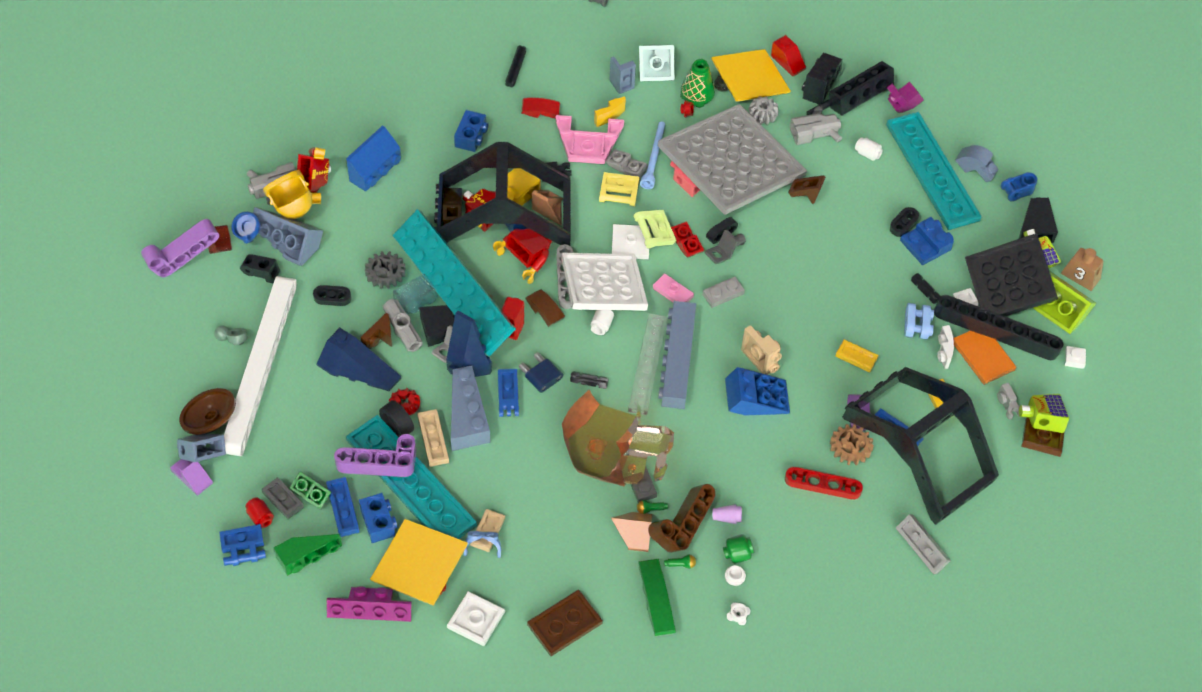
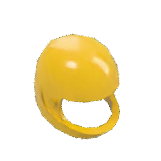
[263,170,313,219]

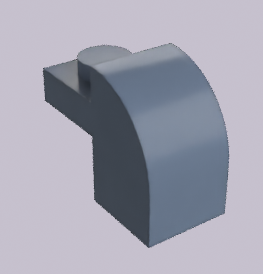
[955,145,998,182]

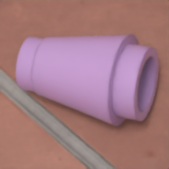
[713,504,742,524]

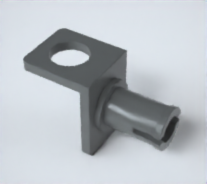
[705,230,746,264]

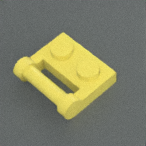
[599,172,639,206]

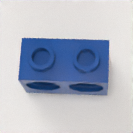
[454,110,488,152]
[359,493,398,543]

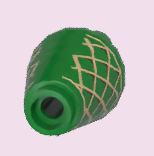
[680,59,715,108]

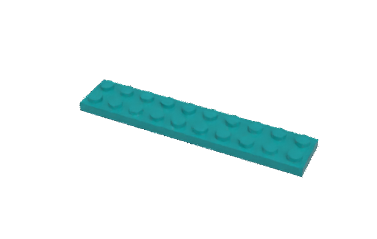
[392,209,516,356]

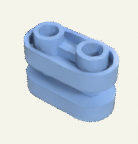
[904,303,934,339]

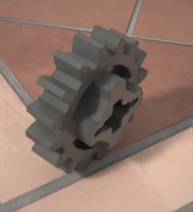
[365,251,406,289]

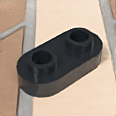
[890,207,919,237]
[313,285,351,306]

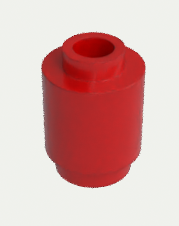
[245,497,274,528]

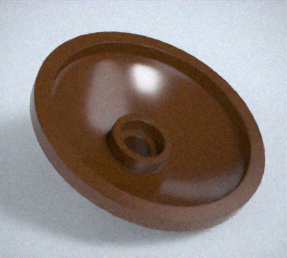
[179,388,236,435]

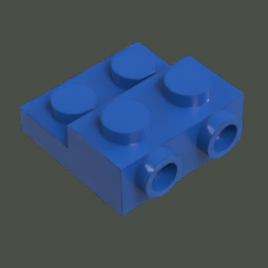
[900,217,954,266]

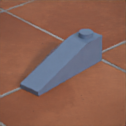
[253,207,323,266]

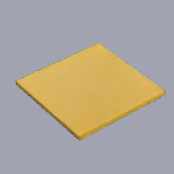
[711,49,791,102]
[370,519,468,606]

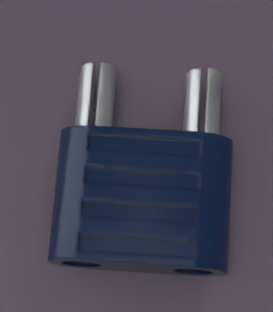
[519,352,563,393]

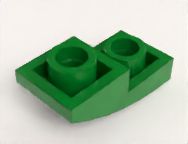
[289,471,332,509]

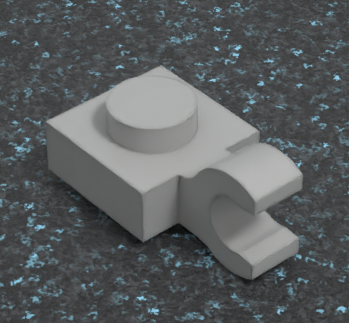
[997,383,1020,420]

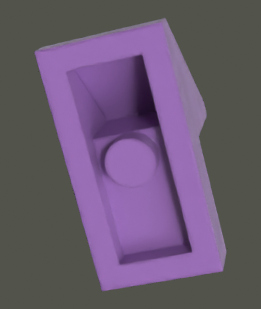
[170,459,213,496]

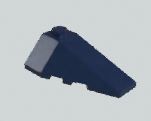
[446,311,492,377]
[317,327,401,391]

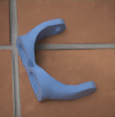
[464,531,501,558]

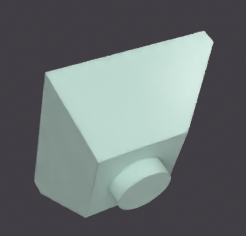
[639,45,674,81]

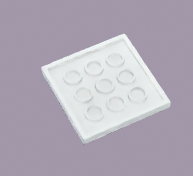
[561,253,648,310]

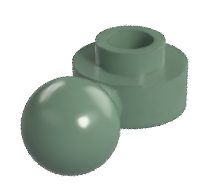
[214,326,247,345]

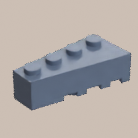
[451,366,490,451]

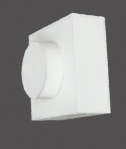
[953,288,978,306]
[1065,346,1086,369]

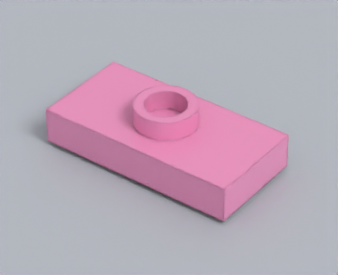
[653,274,694,303]

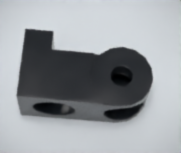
[240,254,280,284]

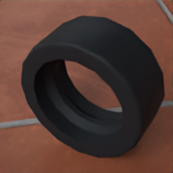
[379,400,414,437]

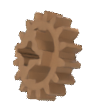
[830,424,874,465]

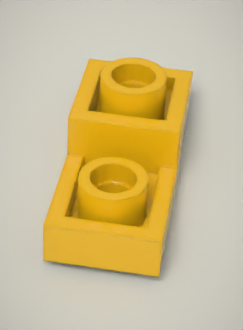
[594,96,626,127]

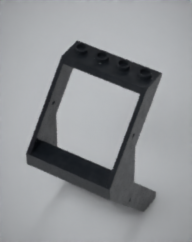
[434,142,571,246]
[842,367,999,525]

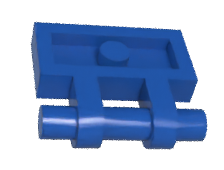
[219,524,266,566]

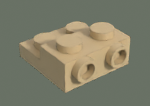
[741,325,782,375]

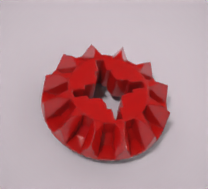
[389,388,420,415]

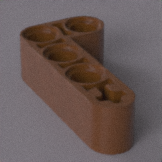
[648,484,715,553]

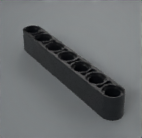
[934,295,1064,361]

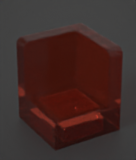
[208,225,232,254]

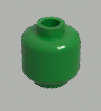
[723,534,755,564]

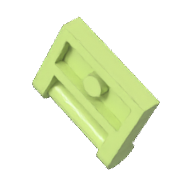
[634,210,676,248]

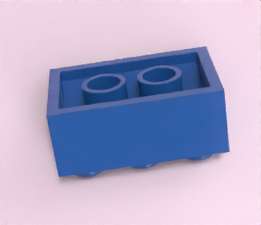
[346,125,401,192]

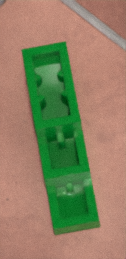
[638,559,676,636]

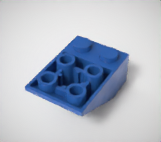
[725,367,790,416]

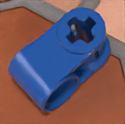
[1000,172,1037,202]

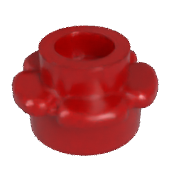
[680,101,694,118]

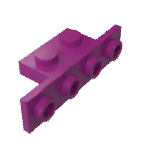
[327,586,412,622]

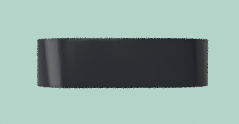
[706,217,738,244]

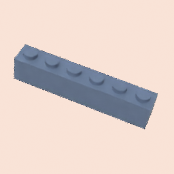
[658,301,696,409]

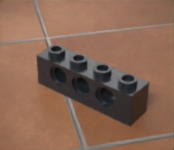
[829,61,894,116]

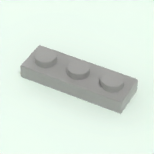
[896,514,951,574]

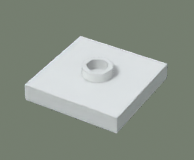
[612,224,650,259]
[447,591,505,646]

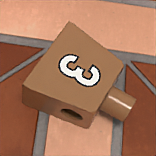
[1061,248,1104,291]

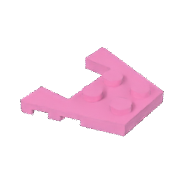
[556,115,624,164]

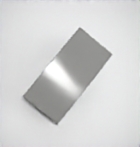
[606,149,648,179]

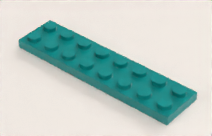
[886,112,982,230]
[346,415,477,539]

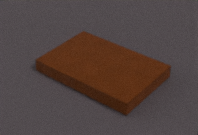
[527,589,603,657]

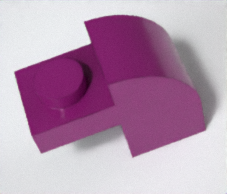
[887,81,924,113]

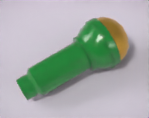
[637,500,668,514]
[664,554,696,569]

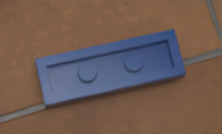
[326,477,360,537]

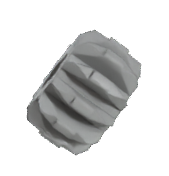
[749,96,779,126]

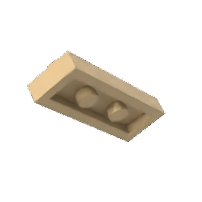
[417,409,449,467]

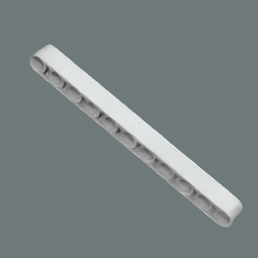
[224,276,297,456]

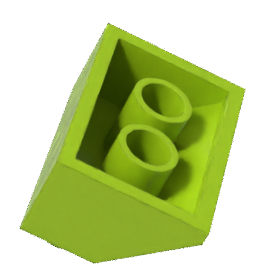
[1033,271,1096,334]

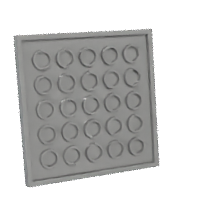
[657,104,807,215]

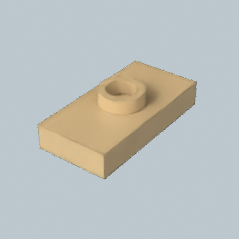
[470,509,505,552]

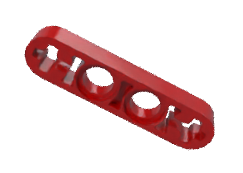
[785,467,863,500]

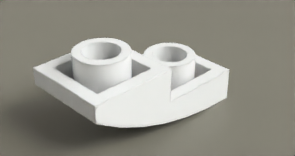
[937,325,954,369]

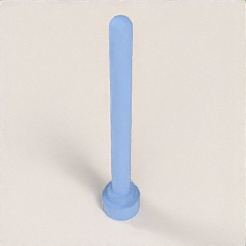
[640,121,665,189]

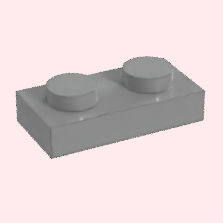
[702,277,745,308]

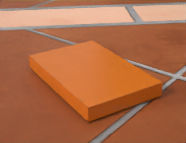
[953,331,1016,385]

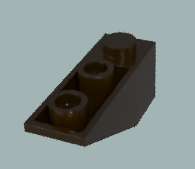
[443,188,462,225]

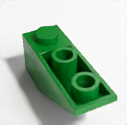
[273,534,342,576]

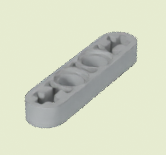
[556,245,573,309]

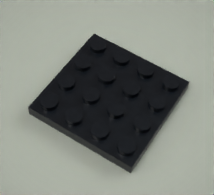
[965,233,1058,316]

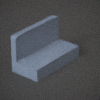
[609,57,636,94]

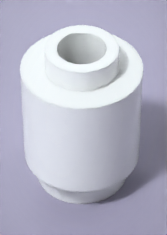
[855,137,883,161]
[590,310,614,335]

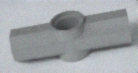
[383,299,423,352]

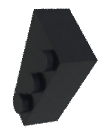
[801,52,843,105]

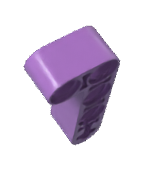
[141,219,219,277]
[334,434,416,477]

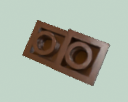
[525,289,565,327]

